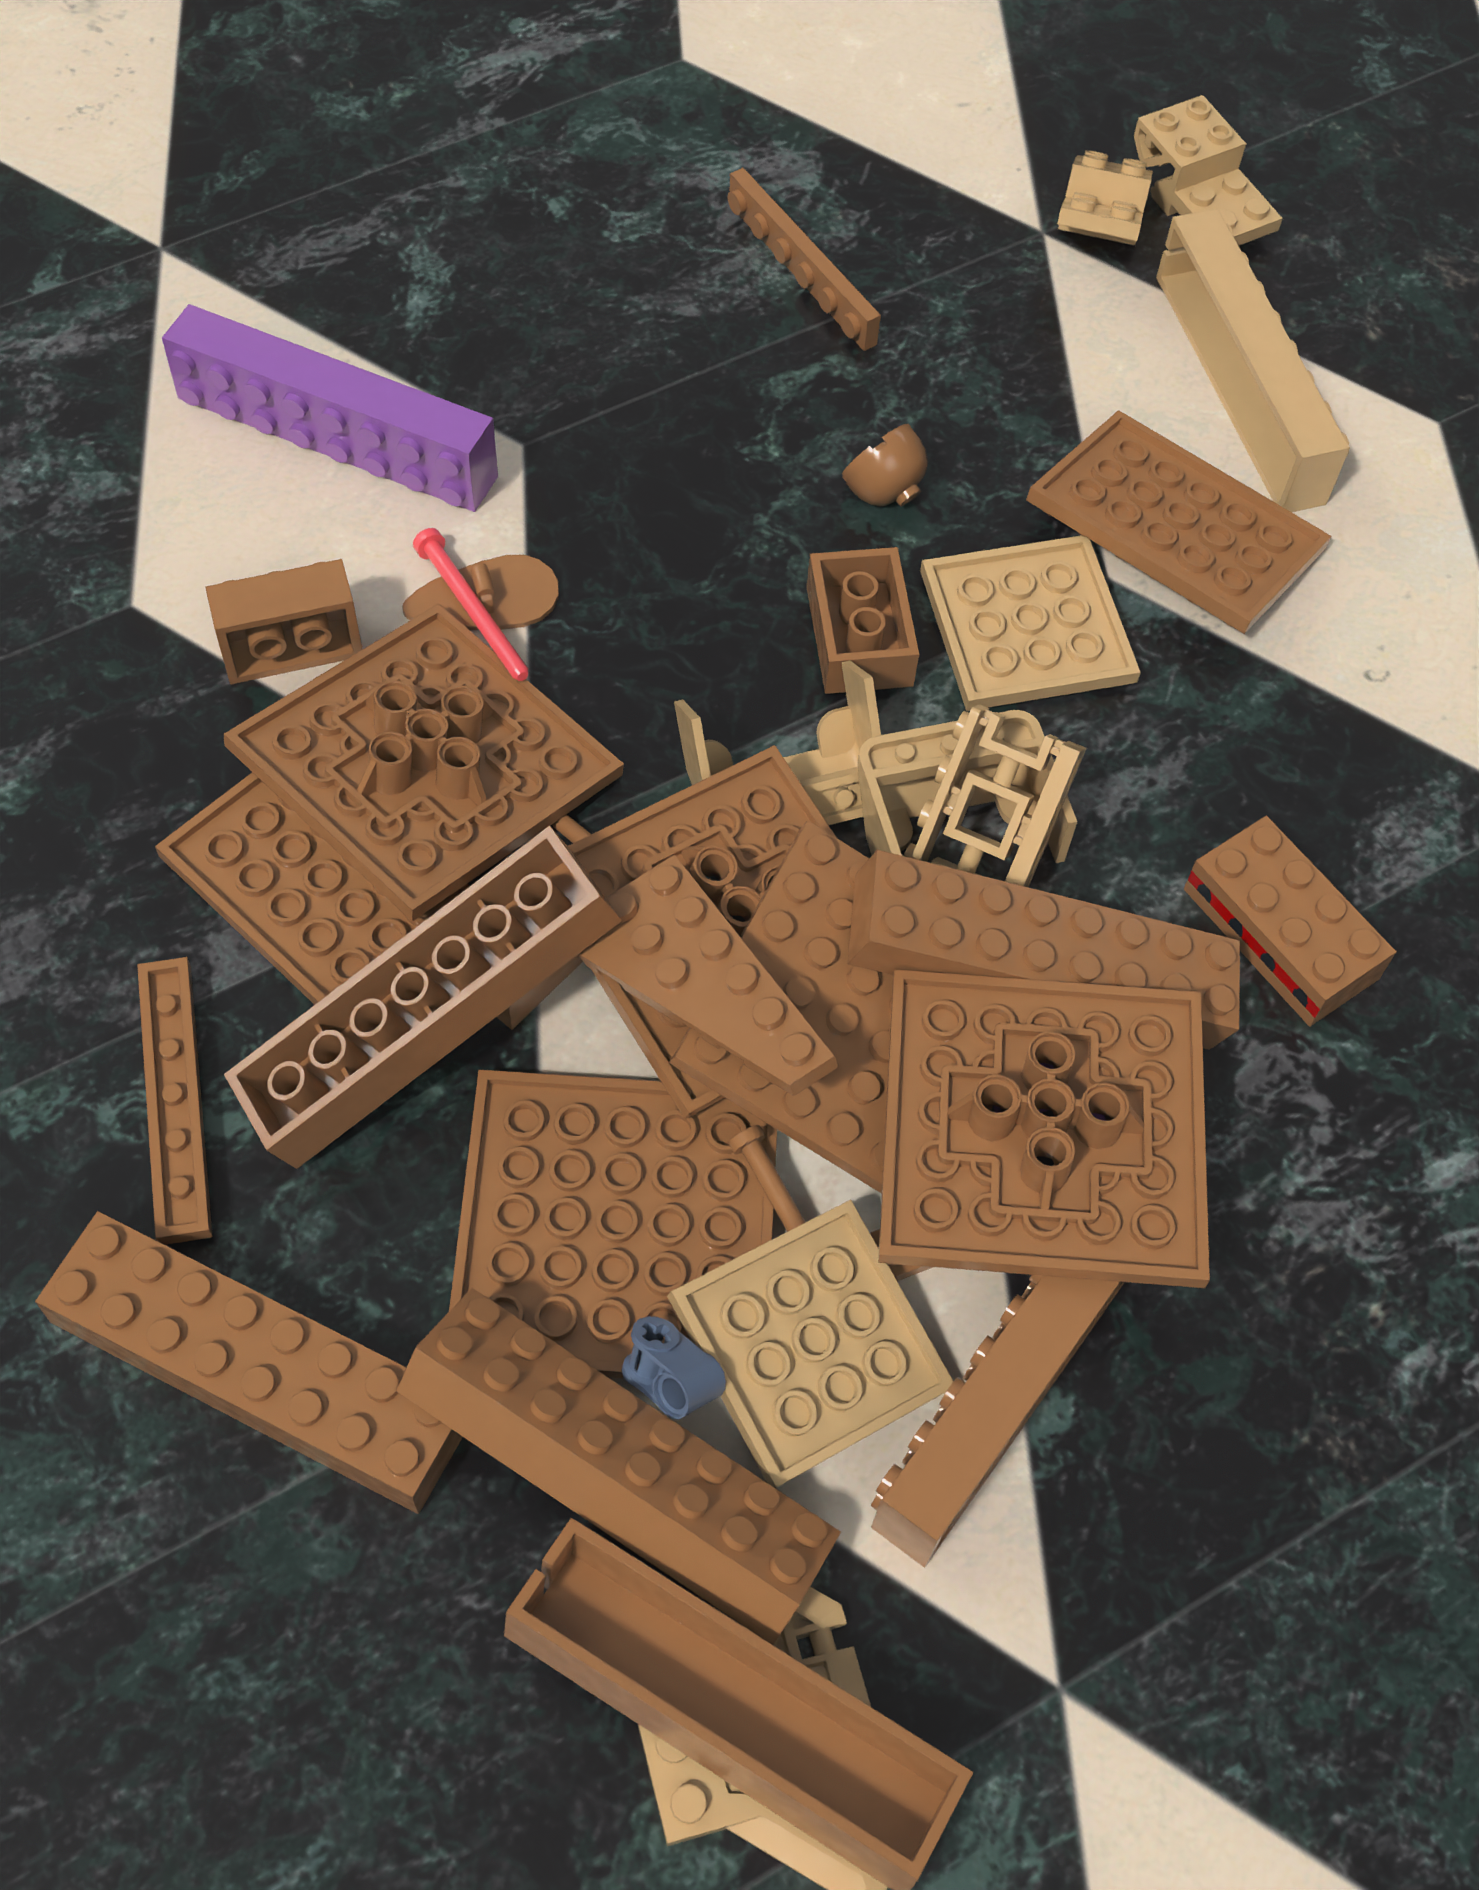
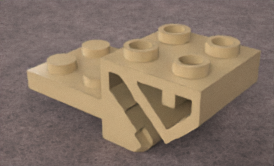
[1134,95,1283,246]
[1057,150,1153,245]

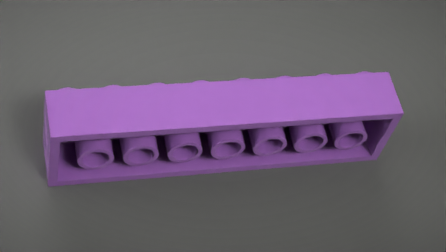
[162,304,498,512]

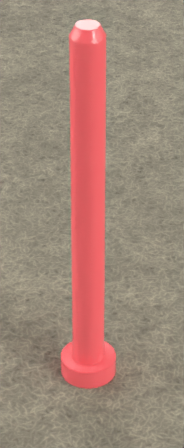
[413,528,528,681]

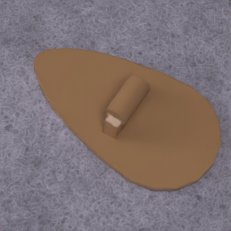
[402,555,559,630]

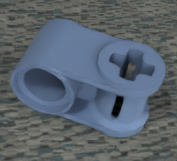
[621,1317,726,1420]

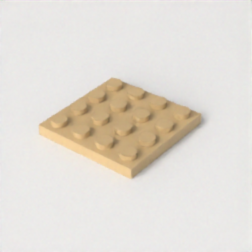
[920,535,1140,711]
[667,1199,954,1488]

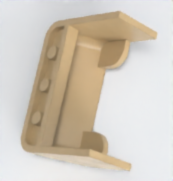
[674,661,881,825]
[858,710,1077,863]

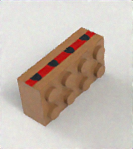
[1184,815,1396,1027]

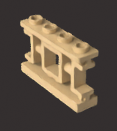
[904,705,1087,887]

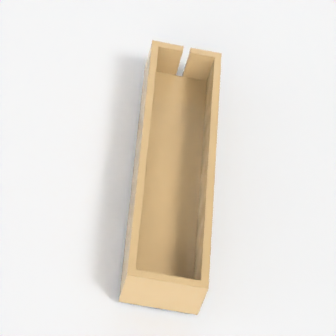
[1156,208,1350,512]

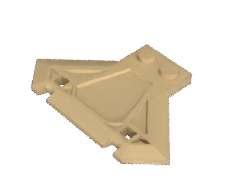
[638,1587,888,1890]

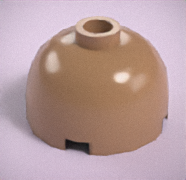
[842,423,928,507]

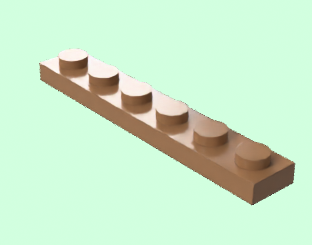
[727,168,881,351]
[137,957,212,1245]

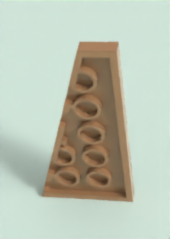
[577,854,838,1096]

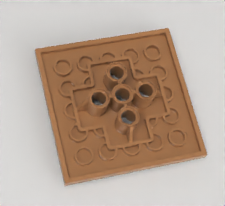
[224,603,624,922]
[568,745,837,1119]
[878,969,1210,1288]

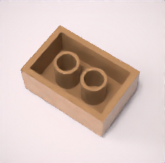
[807,547,919,694]
[205,559,362,685]

